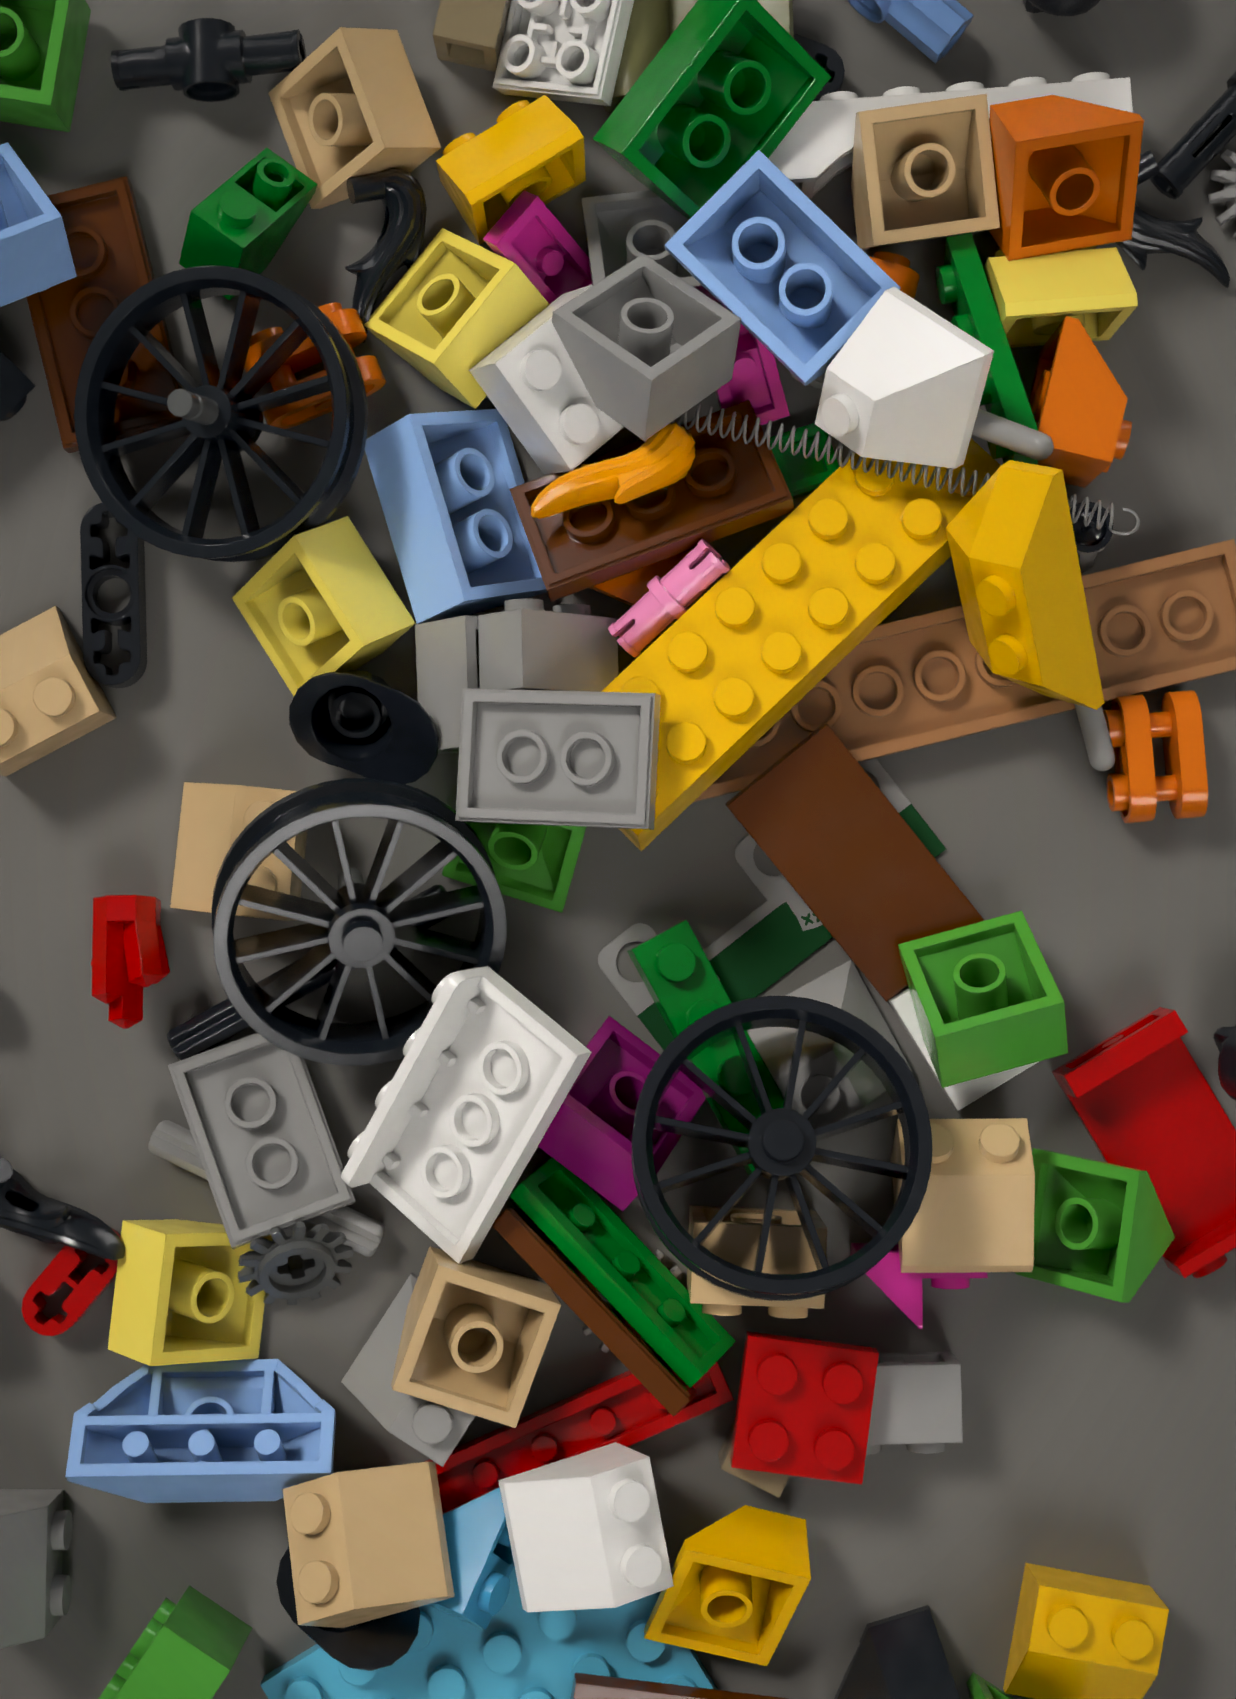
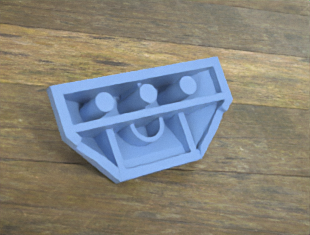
[65,1359,336,1503]

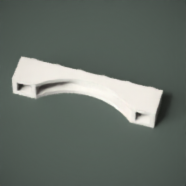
[768,72,1133,198]

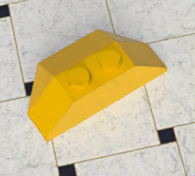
[945,460,1105,710]

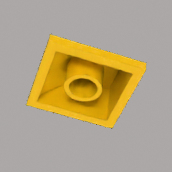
[644,1505,811,1666]

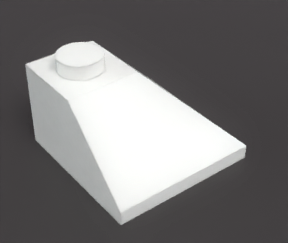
[815,287,994,469]

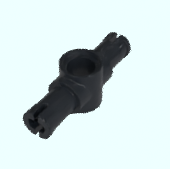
[111,18,306,102]

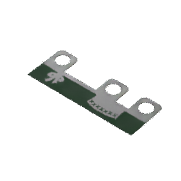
[598,758,946,1050]

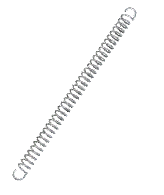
[672,403,1140,535]

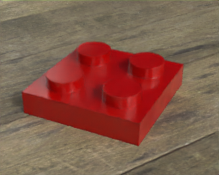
[730,1331,879,1485]

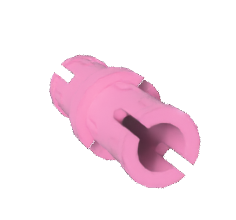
[608,539,731,658]

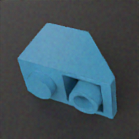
[428,1487,514,1630]

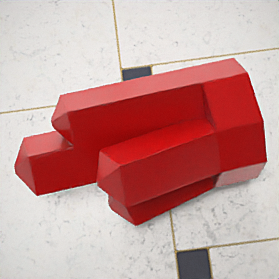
[91,895,170,1029]

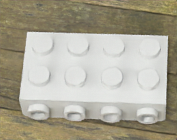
[341,966,592,1264]

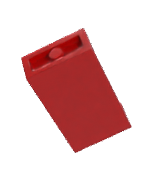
[1052,1007,1236,1278]

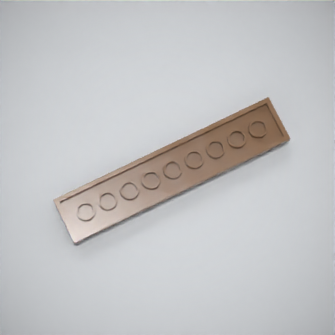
[693,539,1236,803]

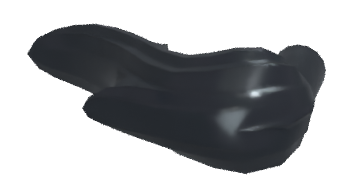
[1115,150,1230,288]
[345,168,427,343]
[0,1158,125,1260]

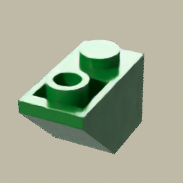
[179,147,317,301]

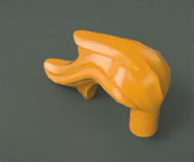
[531,422,695,519]

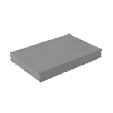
[455,688,661,830]
[168,1033,355,1249]

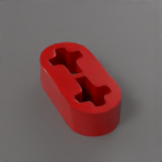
[21,1227,121,1336]

